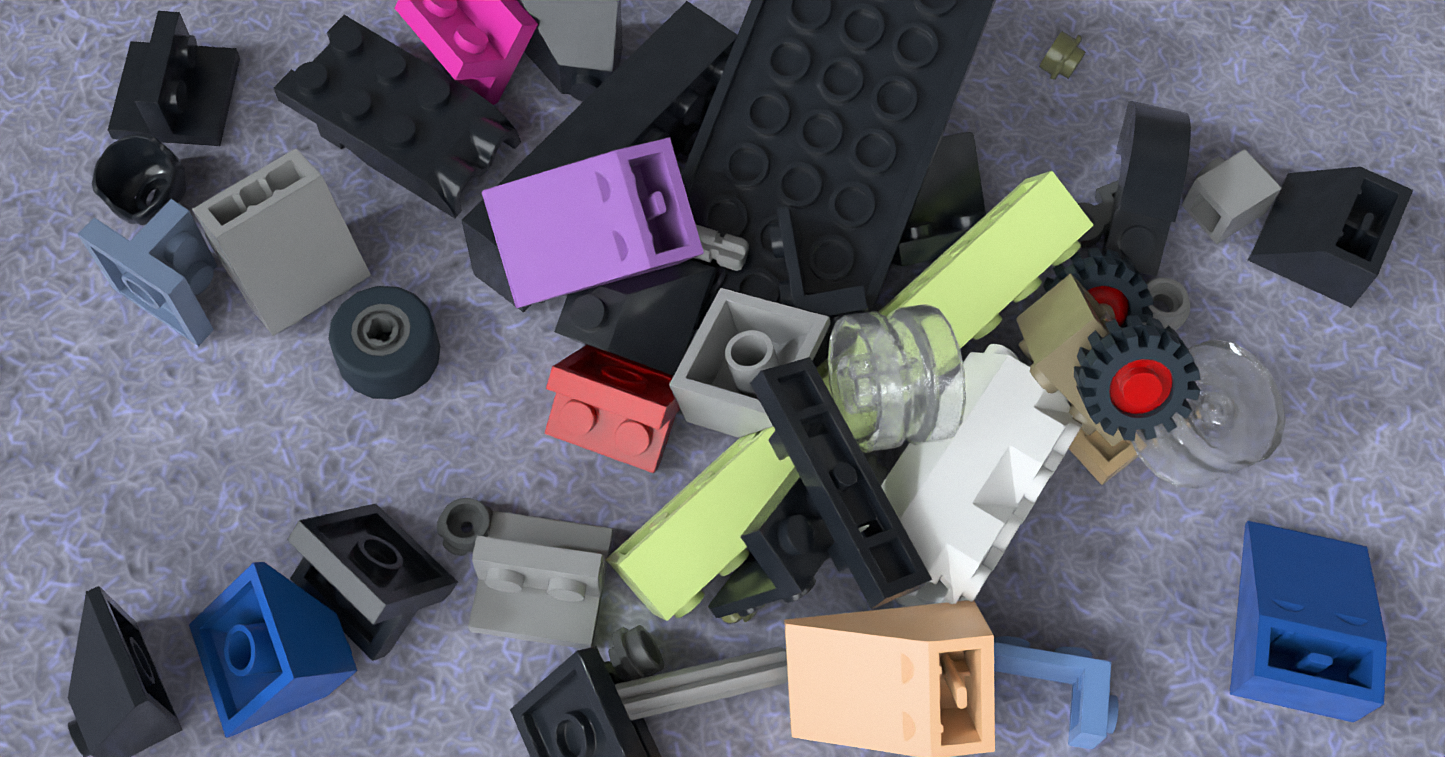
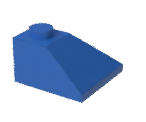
[189,562,358,738]

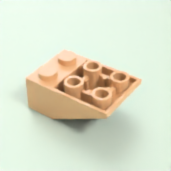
[784,600,995,757]

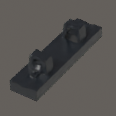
[750,357,933,609]

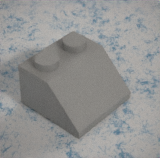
[669,288,831,438]

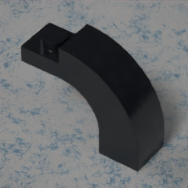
[1101,101,1191,276]

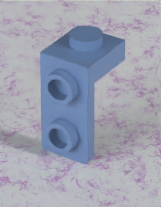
[994,636,1119,749]

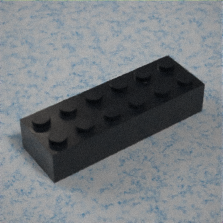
[461,1,737,313]

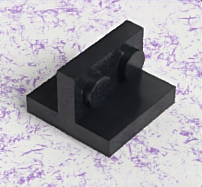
[107,11,240,146]
[287,503,458,661]
[510,646,662,757]

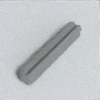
[615,647,788,721]

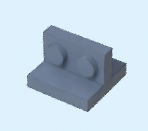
[77,199,217,346]

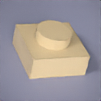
[1069,428,1150,485]

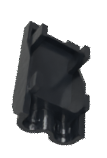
[274,15,521,218]

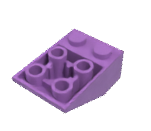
[482,137,704,308]

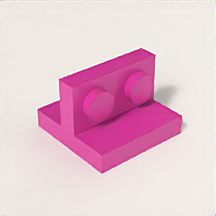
[394,0,538,105]

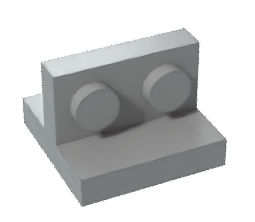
[468,511,613,649]

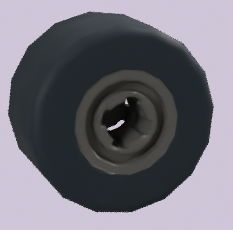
[328,286,441,400]

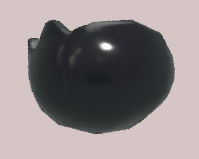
[92,134,186,225]

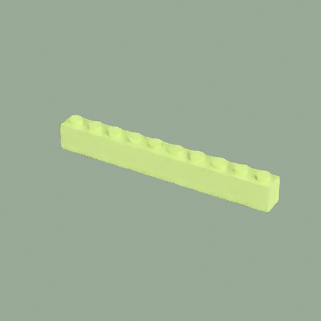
[605,171,1093,621]

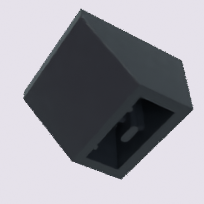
[1247,166,1413,308]

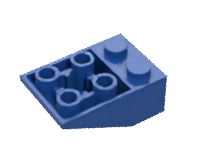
[1230,521,1387,723]

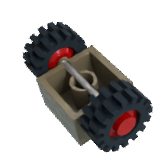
[1016,248,1201,446]

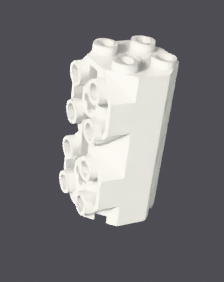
[858,344,1082,607]

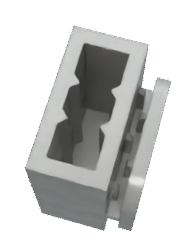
[192,148,371,336]

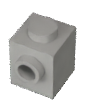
[1181,149,1282,244]

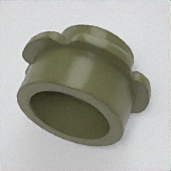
[1039,31,1086,80]

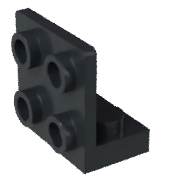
[892,132,986,266]

